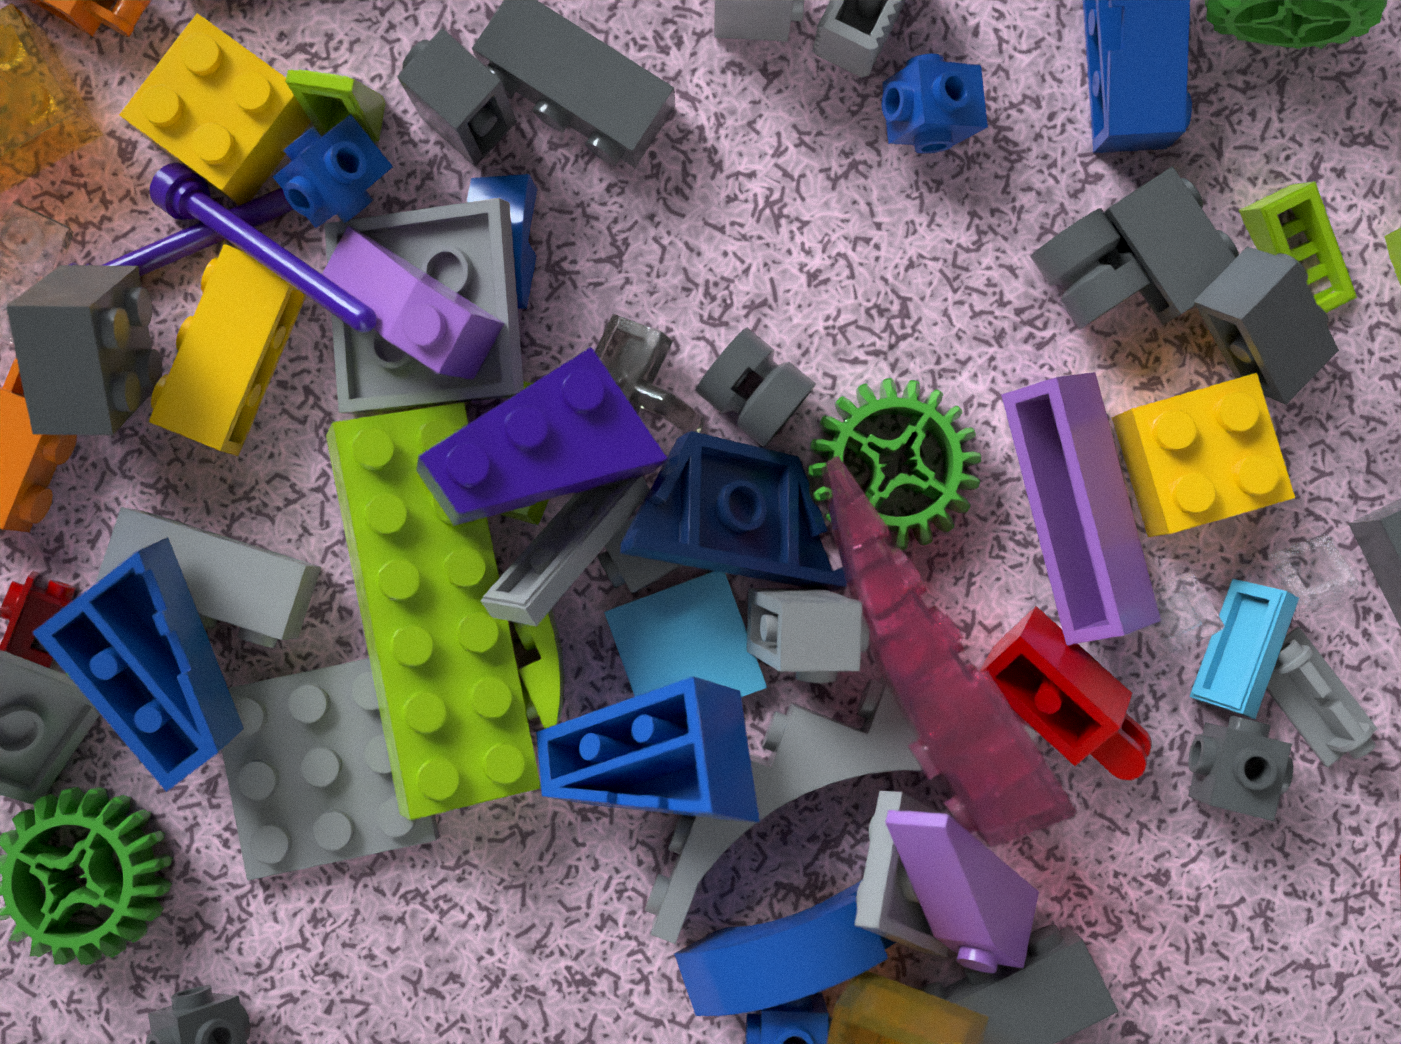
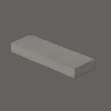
[481,476,650,626]

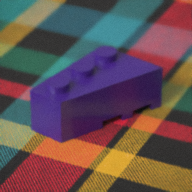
[416,347,668,526]

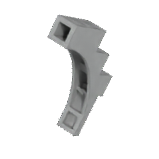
[644,671,1037,944]

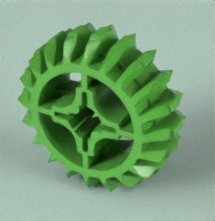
[1205,0,1387,49]
[808,378,981,551]
[0,787,173,965]

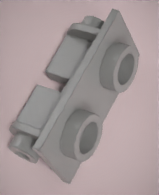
[1266,627,1378,767]

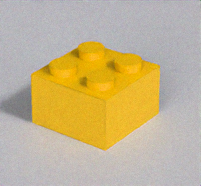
[119,13,311,205]
[1111,373,1295,537]

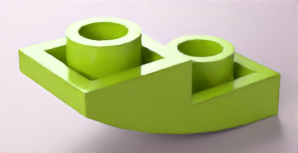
[513,609,565,729]

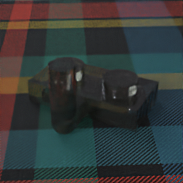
[595,314,705,433]

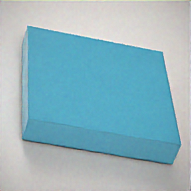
[604,571,767,697]

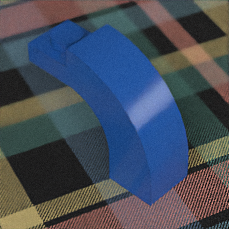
[674,879,897,1016]

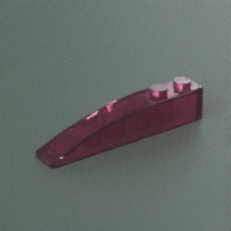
[821,455,1078,847]

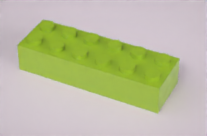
[326,402,541,820]

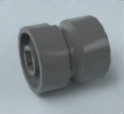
[1030,208,1151,330]
[695,327,816,448]

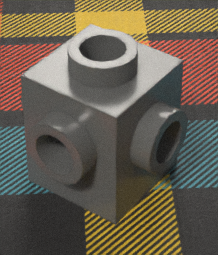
[1188,715,1293,821]
[146,985,251,1044]

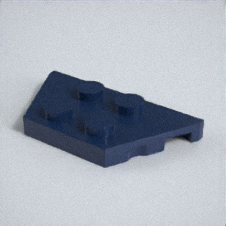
[620,431,847,592]

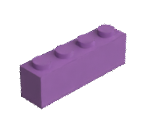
[1001,372,1161,645]

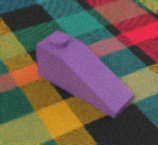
[322,226,505,380]
[885,810,1039,973]

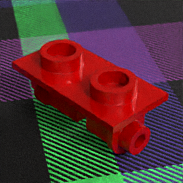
[0,571,76,668]

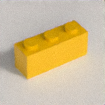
[148,244,306,456]

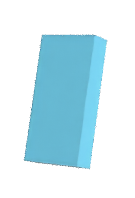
[1189,578,1299,719]

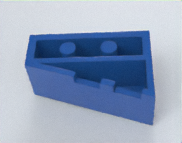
[1083,0,1192,153]
[32,537,244,792]
[536,676,760,823]

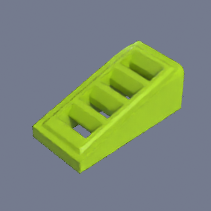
[285,69,386,143]
[1239,181,1357,313]

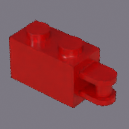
[977,606,1152,780]

